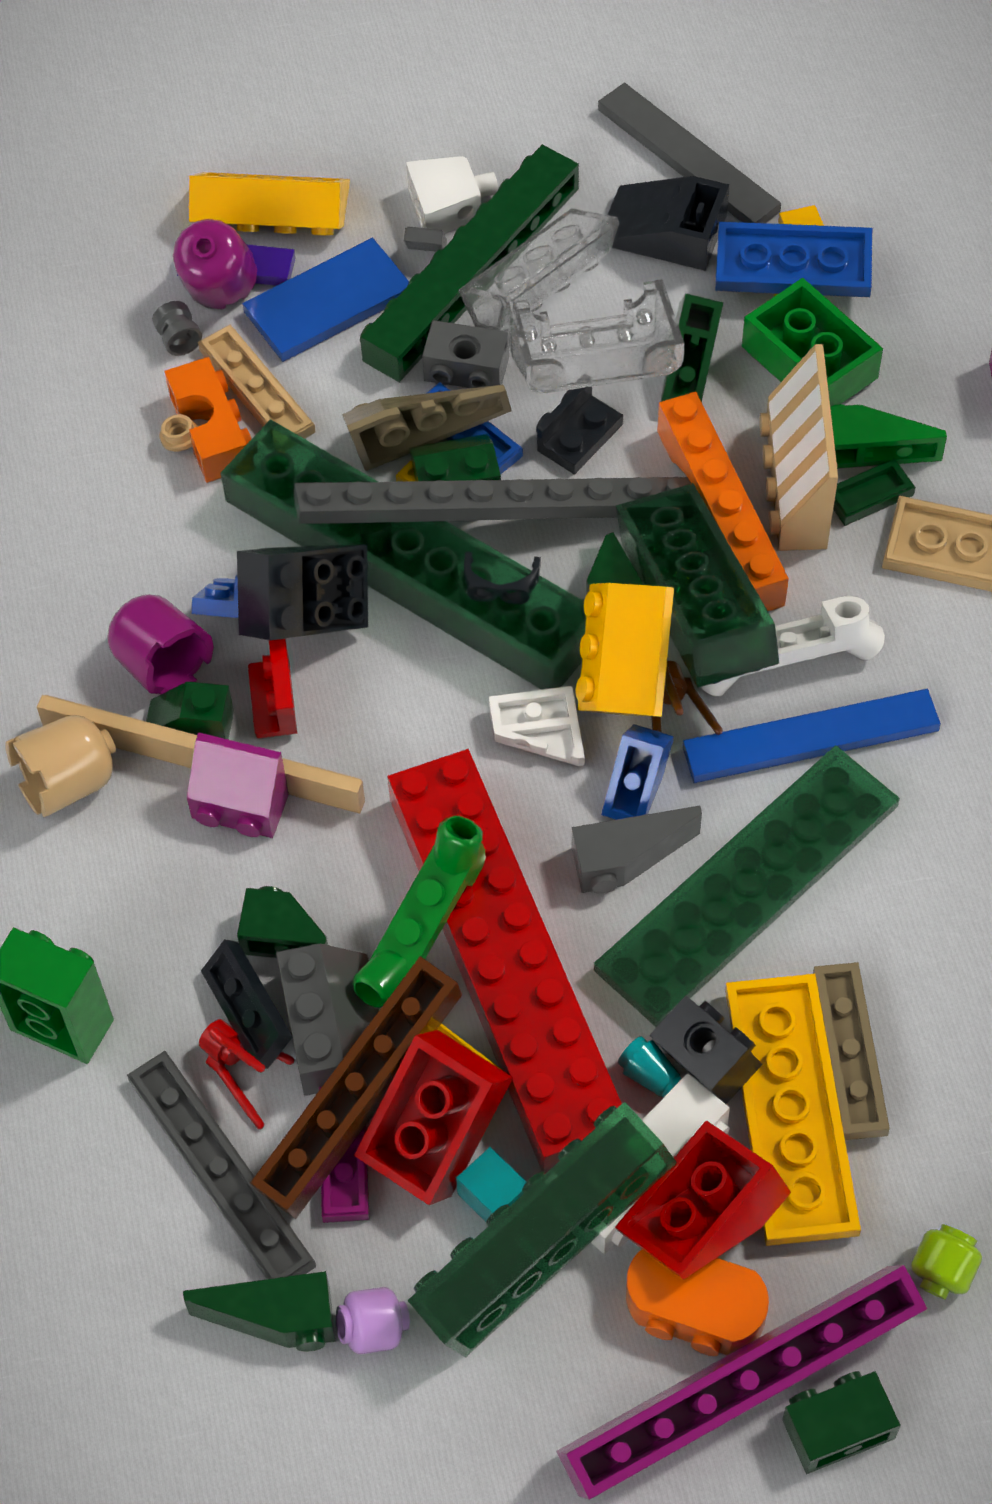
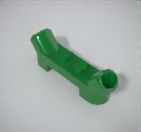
[353,816,486,1008]

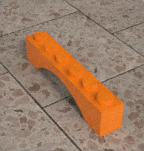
[657,392,789,618]

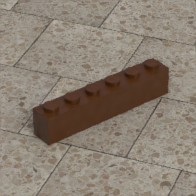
[250,956,462,1219]

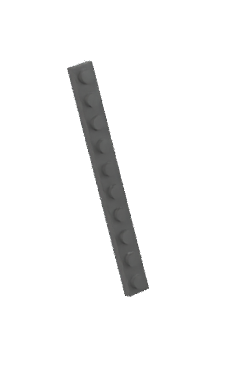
[293,476,701,524]

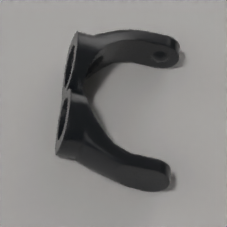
[464,551,541,604]

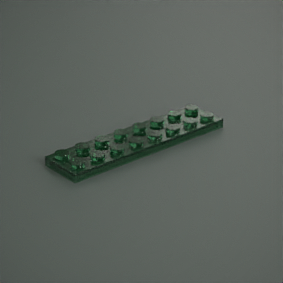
[593,745,900,1027]

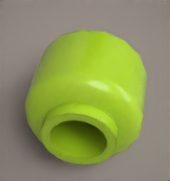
[911,1224,982,1300]

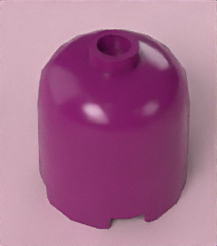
[173,219,257,309]
[107,594,214,695]

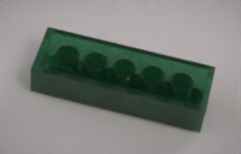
[616,483,779,688]
[407,1102,677,1357]

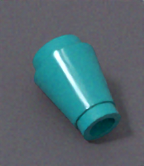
[618,1036,682,1098]

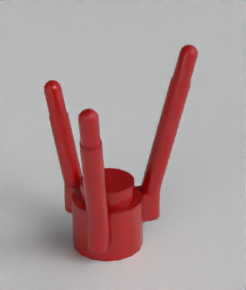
[199,1019,295,1129]

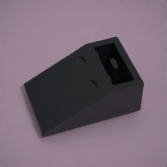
[597,176,729,271]
[237,544,368,640]

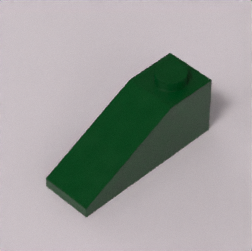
[660,293,724,402]
[183,1271,336,1352]

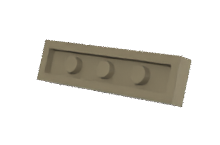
[813,962,890,1140]

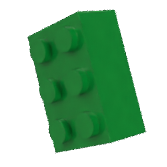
[742,278,883,407]
[0,927,114,1064]

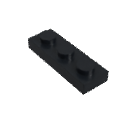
[201,939,293,1069]

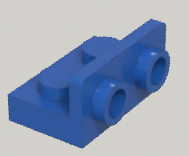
[191,575,238,618]

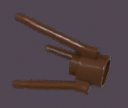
[651,660,723,735]

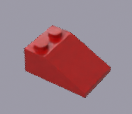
[615,1120,791,1280]

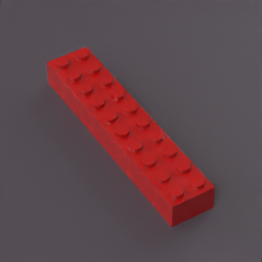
[387,748,631,1178]

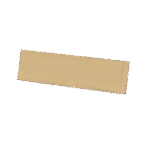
[198,324,316,451]

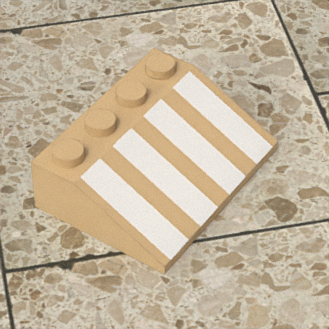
[759,344,838,551]

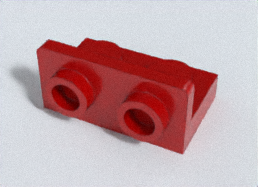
[248,639,298,738]

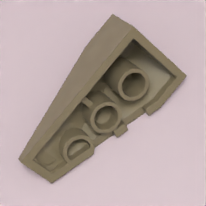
[342,384,512,472]

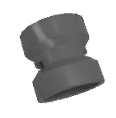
[152,301,202,356]

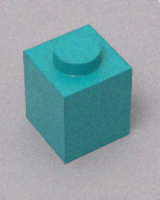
[456,1147,530,1232]

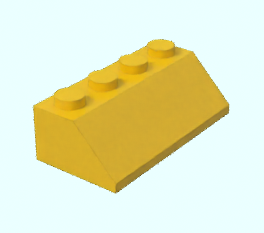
[189,172,350,235]

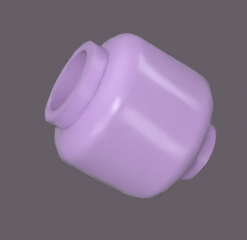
[336,1287,410,1354]

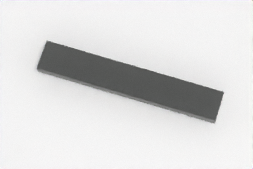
[598,82,781,223]
[127,1051,316,1279]

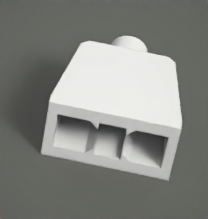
[406,156,498,234]

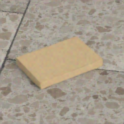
[882,496,992,592]

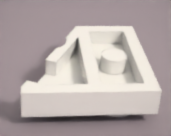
[489,686,585,766]

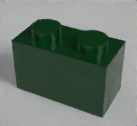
[782,1371,901,1474]

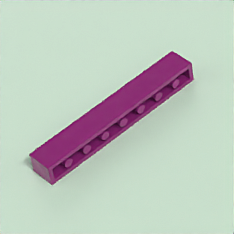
[556,1265,927,1500]

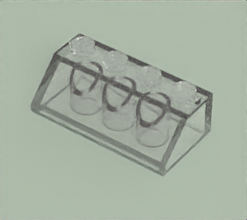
[458,208,619,332]

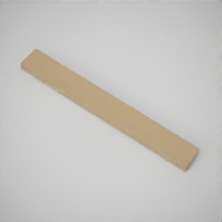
[37,695,365,814]

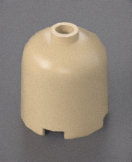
[5,715,116,817]

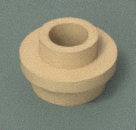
[159,414,197,452]

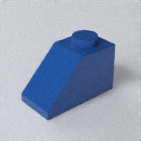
[601,724,674,820]

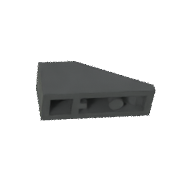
[571,805,702,894]

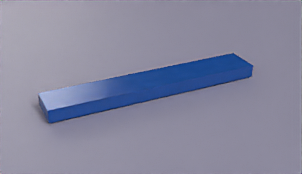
[682,688,941,784]

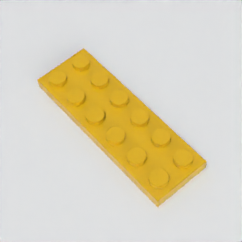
[725,974,861,1246]

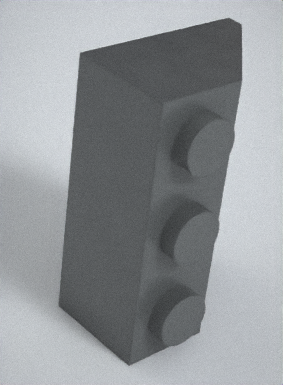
[276,943,379,1096]

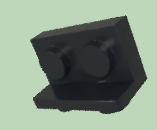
[536,378,623,475]

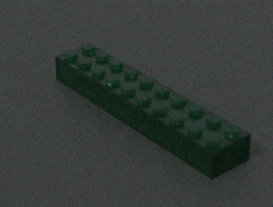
[220,419,586,690]

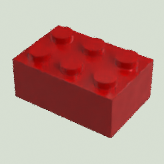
[354,1030,513,1205]

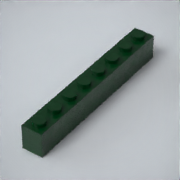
[360,144,579,383]

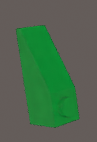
[830,404,947,469]

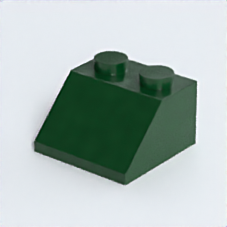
[409,434,501,481]

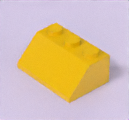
[575,583,674,717]

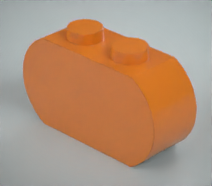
[626,1249,769,1356]

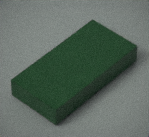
[833,458,916,526]

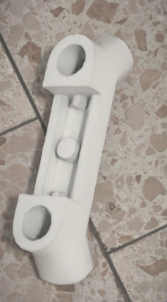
[693,596,885,696]

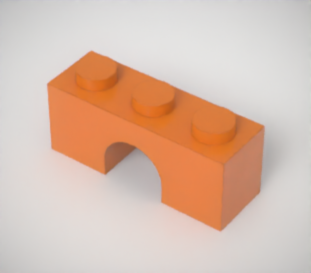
[164,357,254,483]

